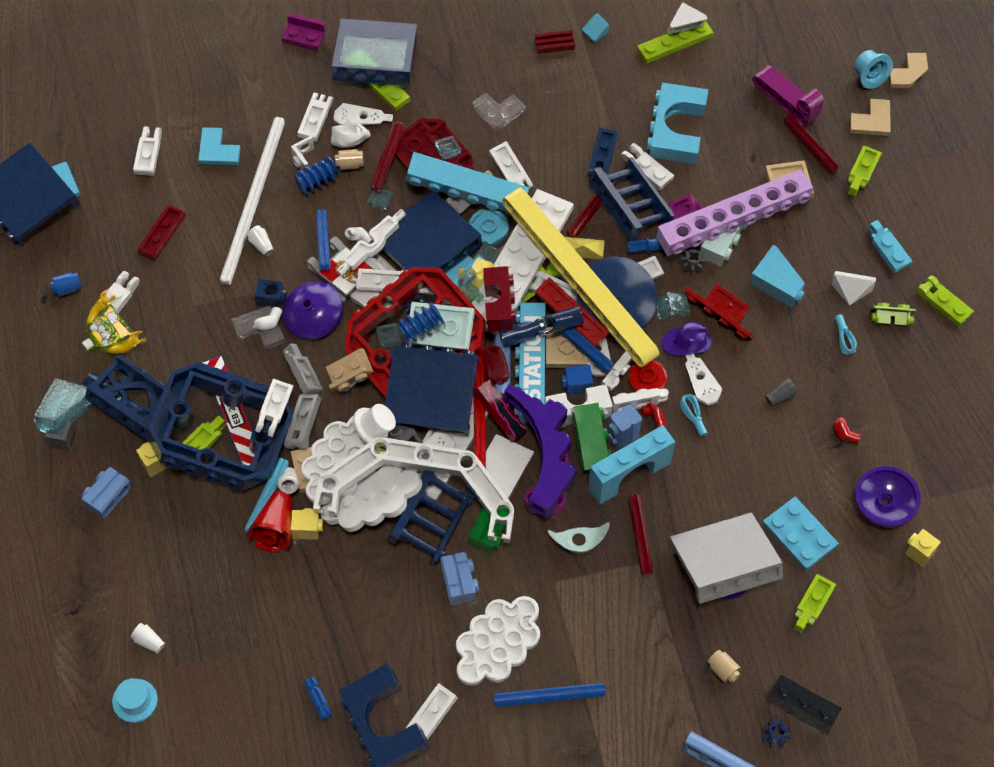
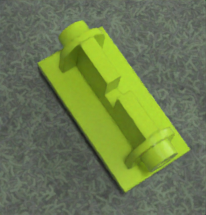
[871,303,916,326]

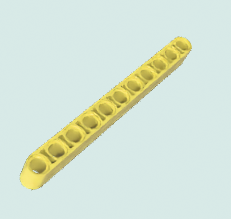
[502,187,659,367]

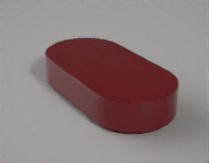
[483,346,510,385]

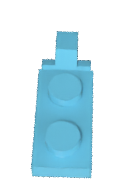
[869,220,913,273]

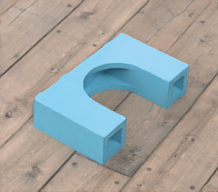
[647,83,708,165]
[588,425,675,505]

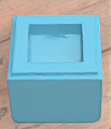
[582,13,609,43]

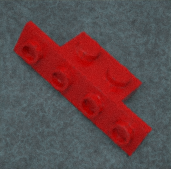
[684,284,755,339]

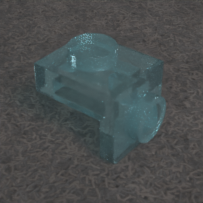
[457,267,484,304]
[656,292,691,320]

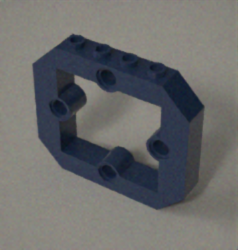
[147,362,293,491]

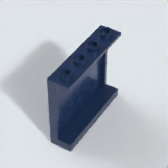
[0,142,80,247]
[373,191,482,273]
[385,343,481,434]

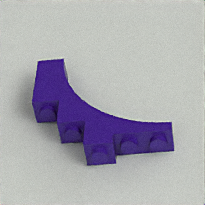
[504,384,576,519]

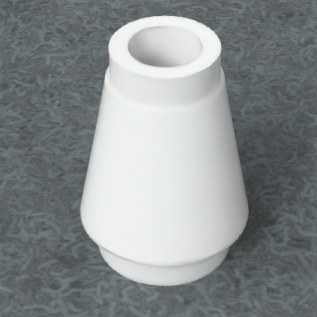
[247,225,274,256]
[278,467,299,494]
[130,623,165,654]

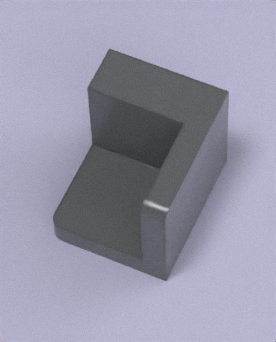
[45,422,76,452]

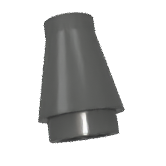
[765,378,798,406]

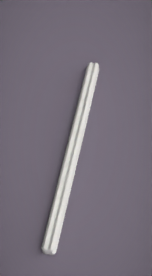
[220,117,285,285]

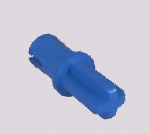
[627,237,664,254]

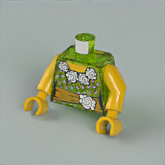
[81,289,146,354]

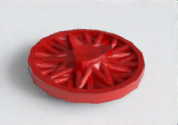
[628,360,667,391]

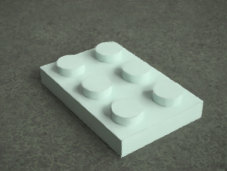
[405,302,475,351]

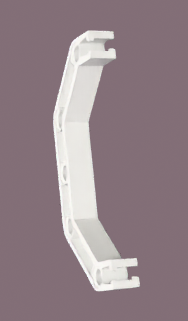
[313,437,514,543]

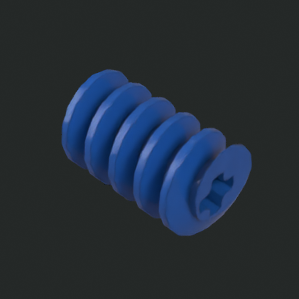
[294,156,339,196]
[399,302,446,345]

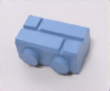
[608,404,642,449]
[81,467,132,520]
[440,552,479,605]

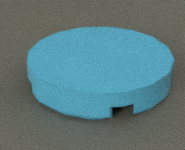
[469,209,509,246]

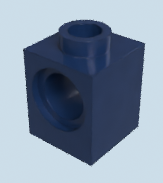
[254,278,287,309]

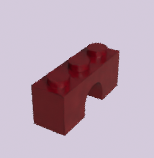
[483,266,517,332]

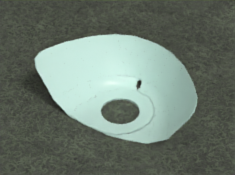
[548,522,610,555]

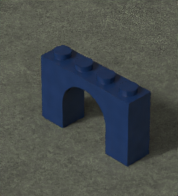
[339,664,431,767]

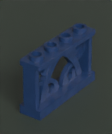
[85,355,182,442]

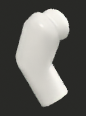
[345,227,373,244]
[254,307,282,331]

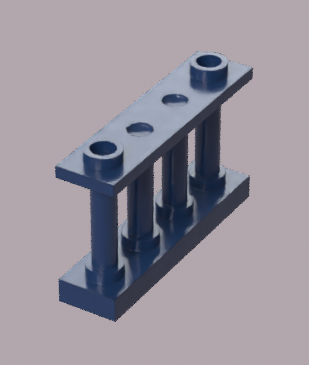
[588,157,675,241]
[386,470,475,566]

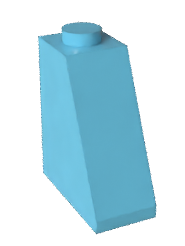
[750,245,805,308]

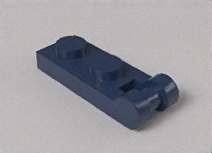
[587,127,619,177]

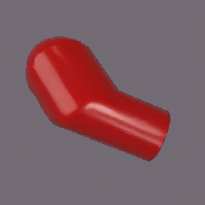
[641,403,667,428]
[833,417,860,444]

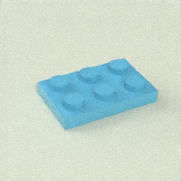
[762,497,839,572]

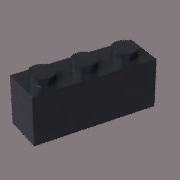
[767,675,842,735]

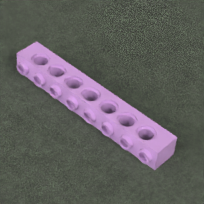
[656,169,813,256]

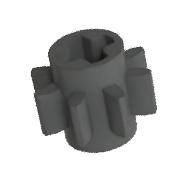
[680,248,706,275]

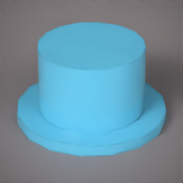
[854,50,893,89]
[112,678,158,723]

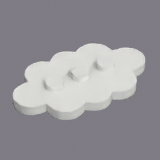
[301,416,380,505]
[320,465,422,532]
[456,596,540,686]

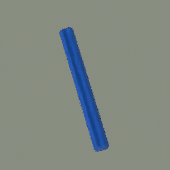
[494,683,606,707]

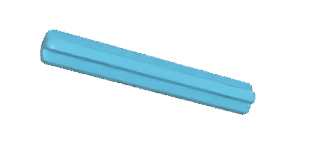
[245,458,289,533]

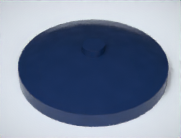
[575,256,657,338]

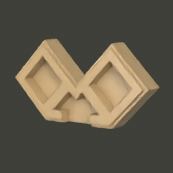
[889,53,928,88]

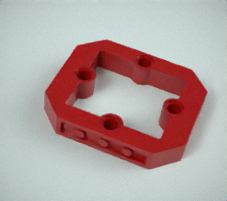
[345,267,486,398]

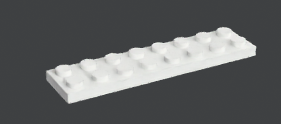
[472,189,574,337]

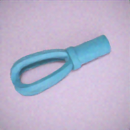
[835,315,857,355]
[680,394,707,437]

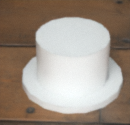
[353,404,396,443]

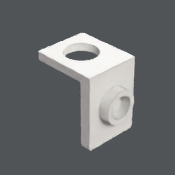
[291,136,314,172]

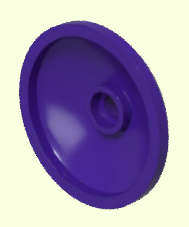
[283,281,343,340]
[855,466,921,527]

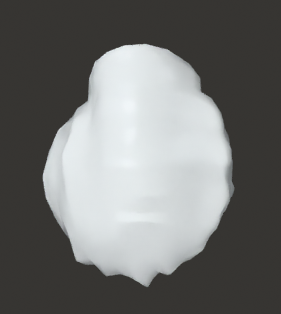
[331,119,370,149]

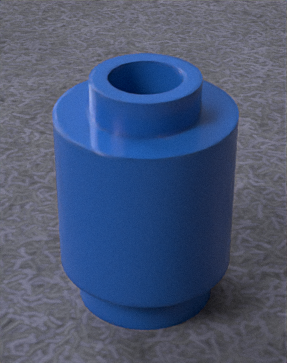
[49,272,82,297]

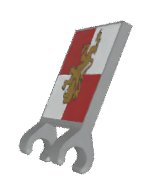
[307,237,375,297]

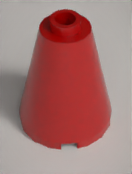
[247,490,292,553]

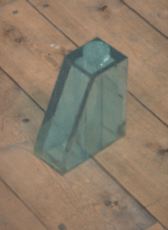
[34,379,94,434]

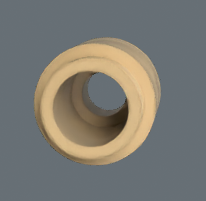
[335,149,364,170]
[707,650,741,683]

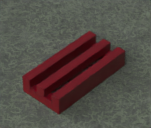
[535,30,576,54]

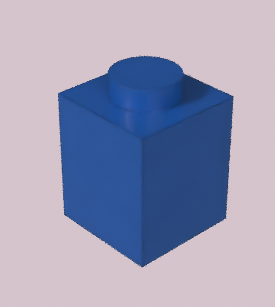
[561,365,593,395]

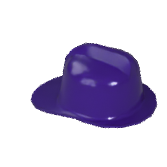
[662,322,711,356]

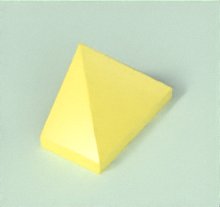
[564,237,605,259]

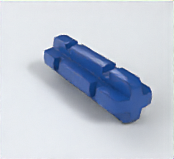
[304,677,332,720]

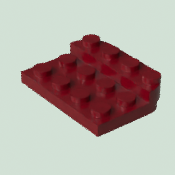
[395,117,475,196]

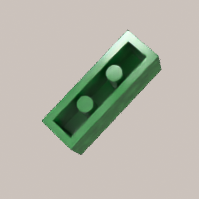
[571,402,612,472]

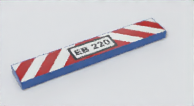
[202,356,255,466]

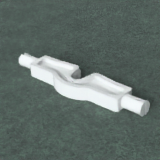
[336,209,406,277]

